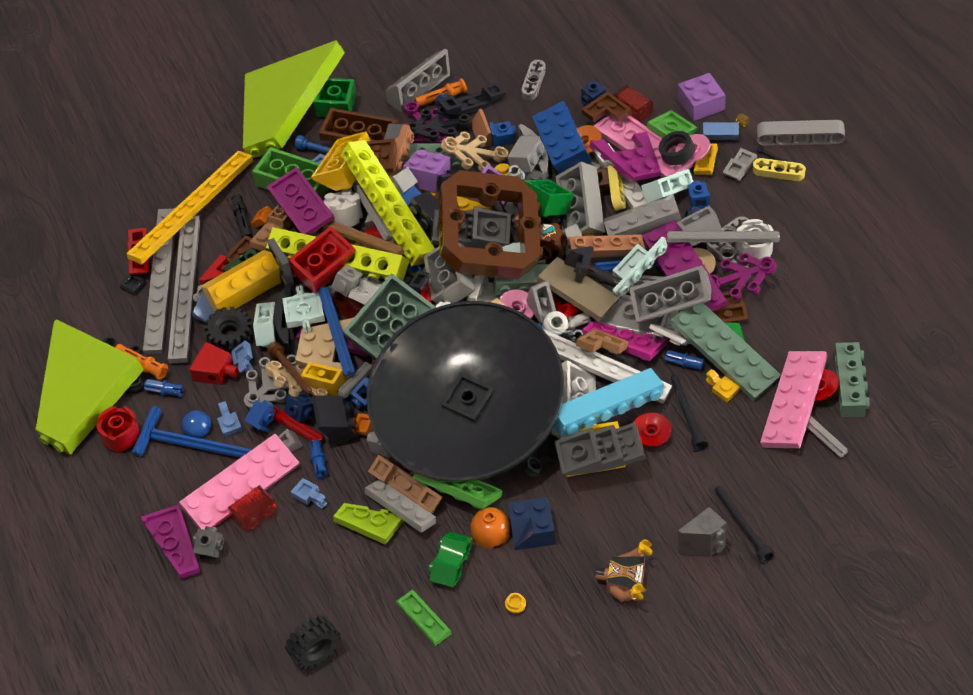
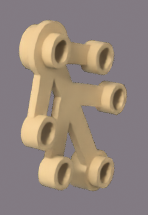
[441,132,508,172]
[265,361,328,397]

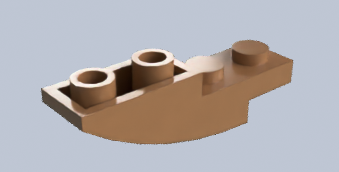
[250,204,292,251]

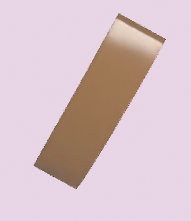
[368,455,443,514]

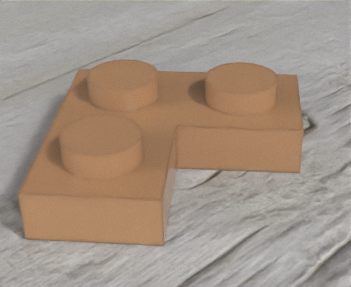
[576,329,629,354]

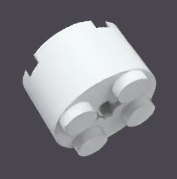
[324,188,363,227]
[736,219,774,259]

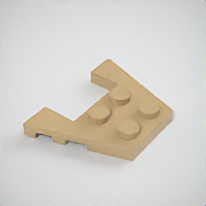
[296,318,353,381]

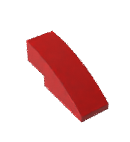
[128,228,149,275]

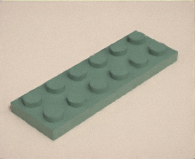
[670,303,781,401]

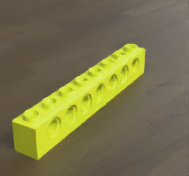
[341,140,435,266]
[266,227,409,281]

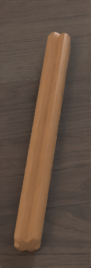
[323,220,405,255]

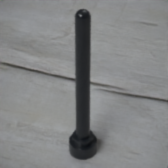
[671,374,709,452]
[715,486,775,563]

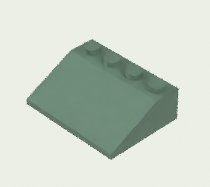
[343,273,436,359]

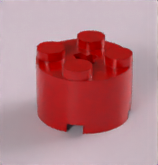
[97,406,140,454]

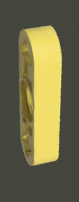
[753,158,806,181]
[608,164,626,211]

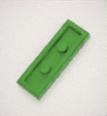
[396,589,451,646]

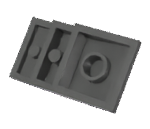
[431,208,511,248]
[555,422,646,476]

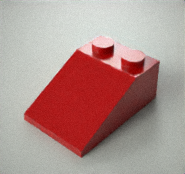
[288,226,356,294]

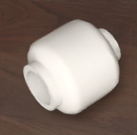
[542,311,568,336]

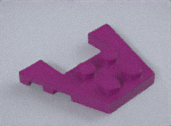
[589,132,661,182]

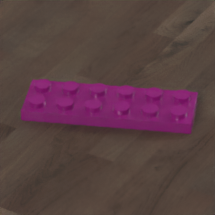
[642,220,727,312]

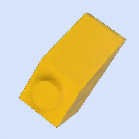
[301,362,346,396]

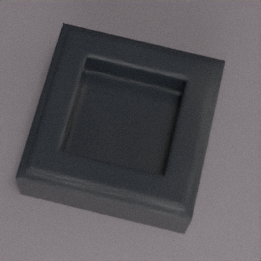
[119,274,146,296]

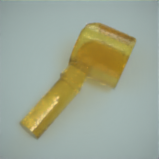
[734,114,749,127]

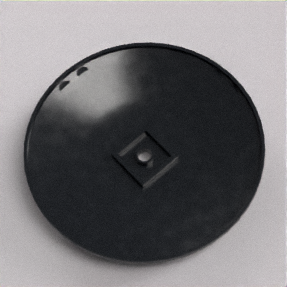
[367,301,565,482]

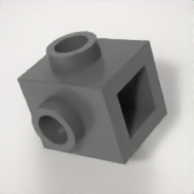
[193,526,224,558]

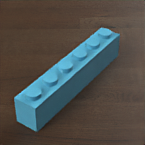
[554,368,664,438]

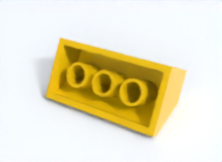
[311,132,371,191]
[201,250,281,313]

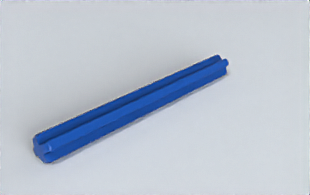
[318,286,355,377]
[151,429,253,458]

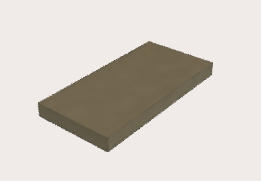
[536,257,619,321]

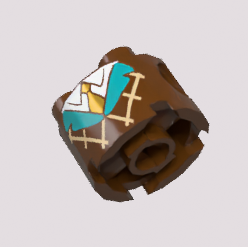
[538,223,567,264]

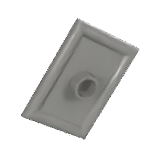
[595,292,664,338]

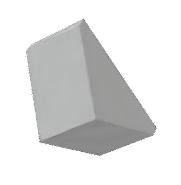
[526,280,556,323]

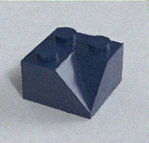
[508,497,555,550]

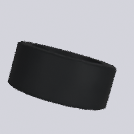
[659,131,695,165]

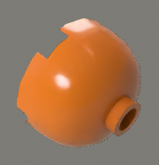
[470,507,511,549]

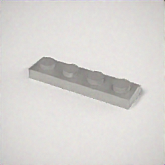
[365,479,436,533]

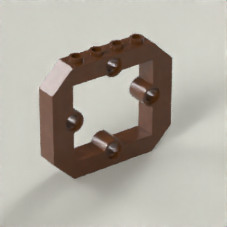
[438,170,543,279]

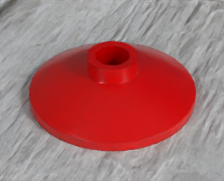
[815,369,839,401]
[633,413,672,447]

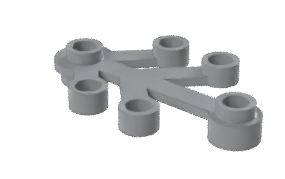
[244,355,297,409]

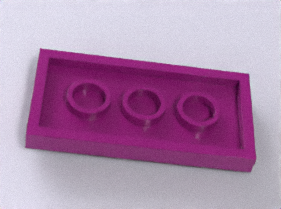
[267,167,335,235]

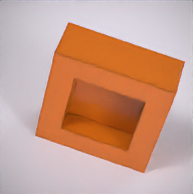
[250,206,272,228]
[356,413,373,436]

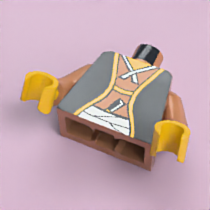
[596,539,653,602]

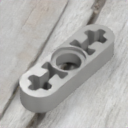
[521,60,546,101]

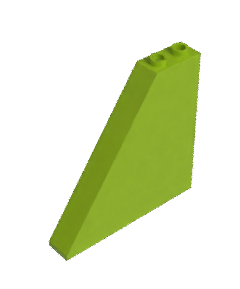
[243,40,344,158]
[36,319,144,455]

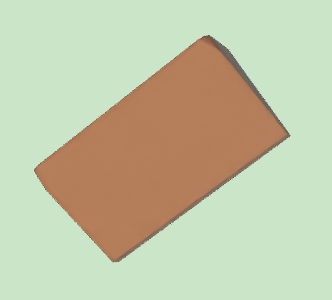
[471,109,492,148]

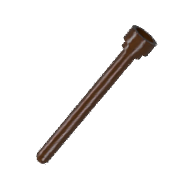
[267,342,312,394]

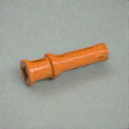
[414,78,467,107]
[115,344,168,380]

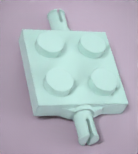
[282,286,325,333]

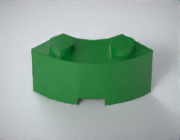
[429,532,473,587]

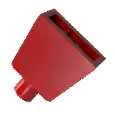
[189,342,239,385]

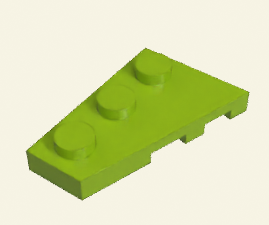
[333,503,404,545]

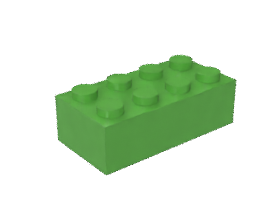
[252,147,330,199]

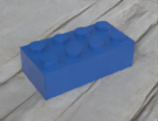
[532,101,592,175]

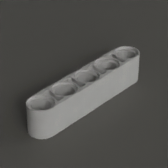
[756,120,846,146]

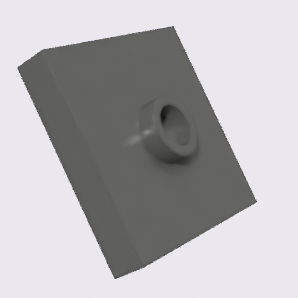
[268,238,295,287]

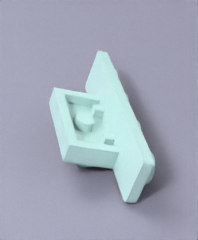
[612,237,667,298]

